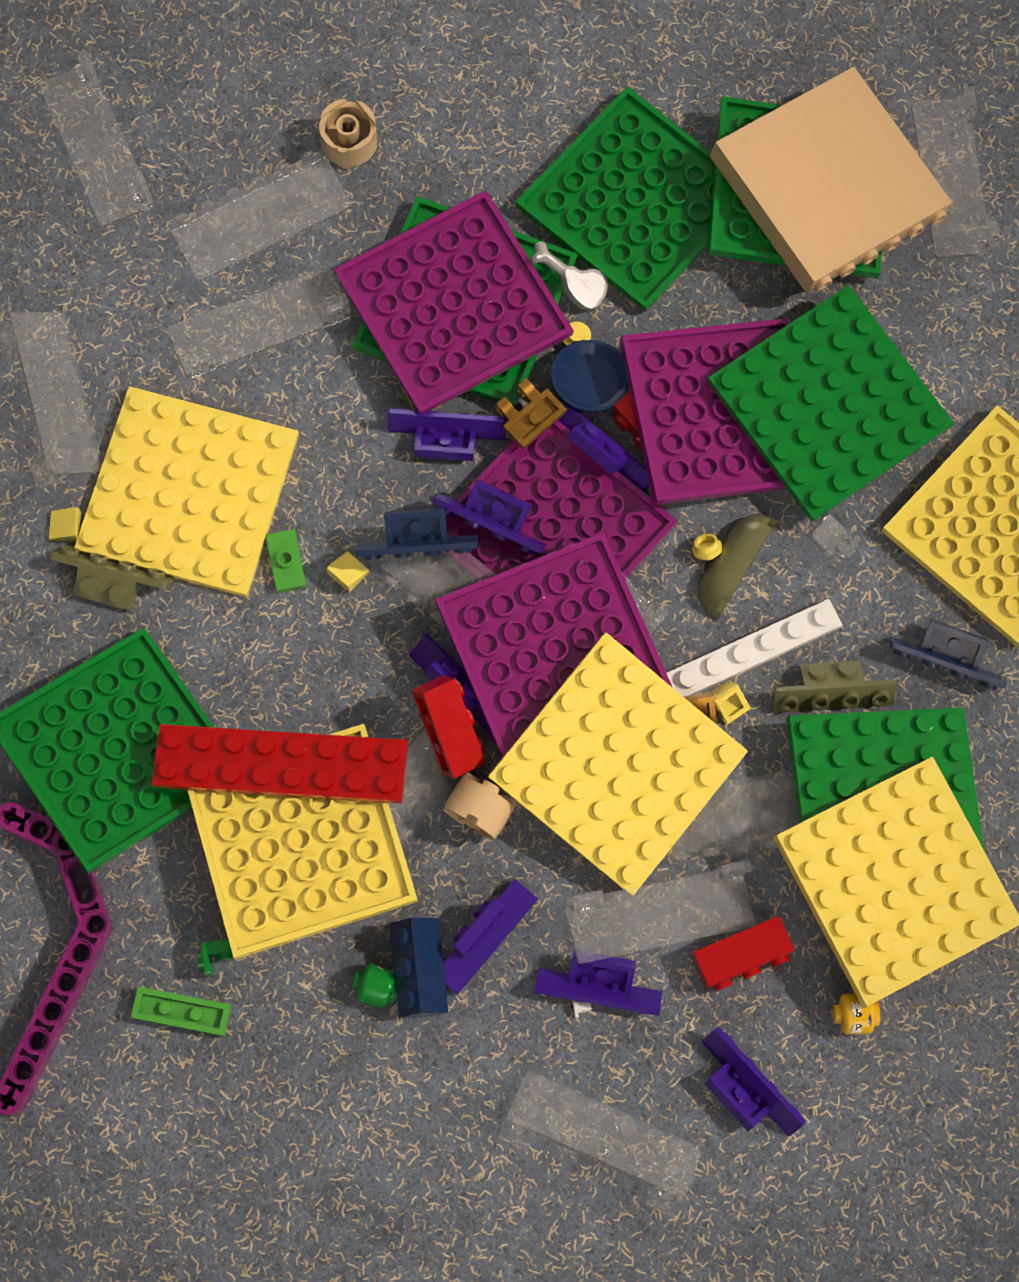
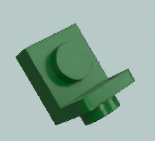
[197,939,235,978]

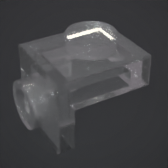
[806,513,861,560]

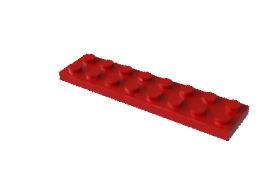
[152,724,409,804]

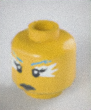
[832,993,880,1035]

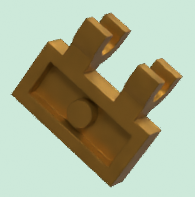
[495,378,567,451]

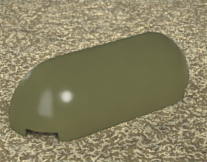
[698,514,777,619]

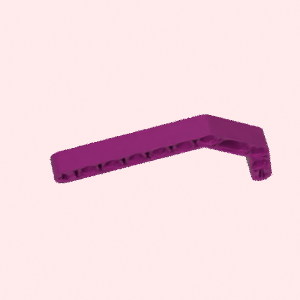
[0,802,113,1117]

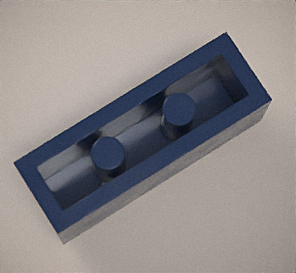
[389,918,448,1018]

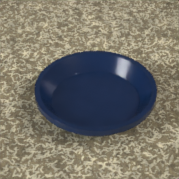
[551,340,629,413]

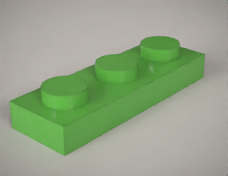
[131,986,232,1037]

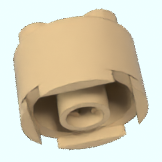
[319,99,378,169]
[443,772,518,841]

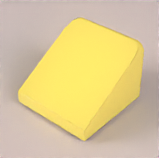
[49,507,82,542]
[326,551,370,593]
[710,680,751,725]

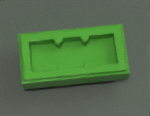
[266,529,307,594]

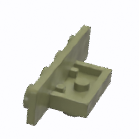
[50,546,173,611]
[773,660,896,713]

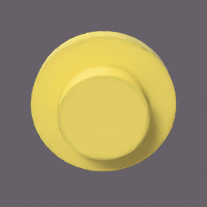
[563,322,591,346]
[692,534,722,561]

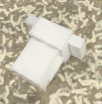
[571,1000,592,1018]

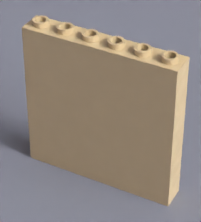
[710,67,952,294]

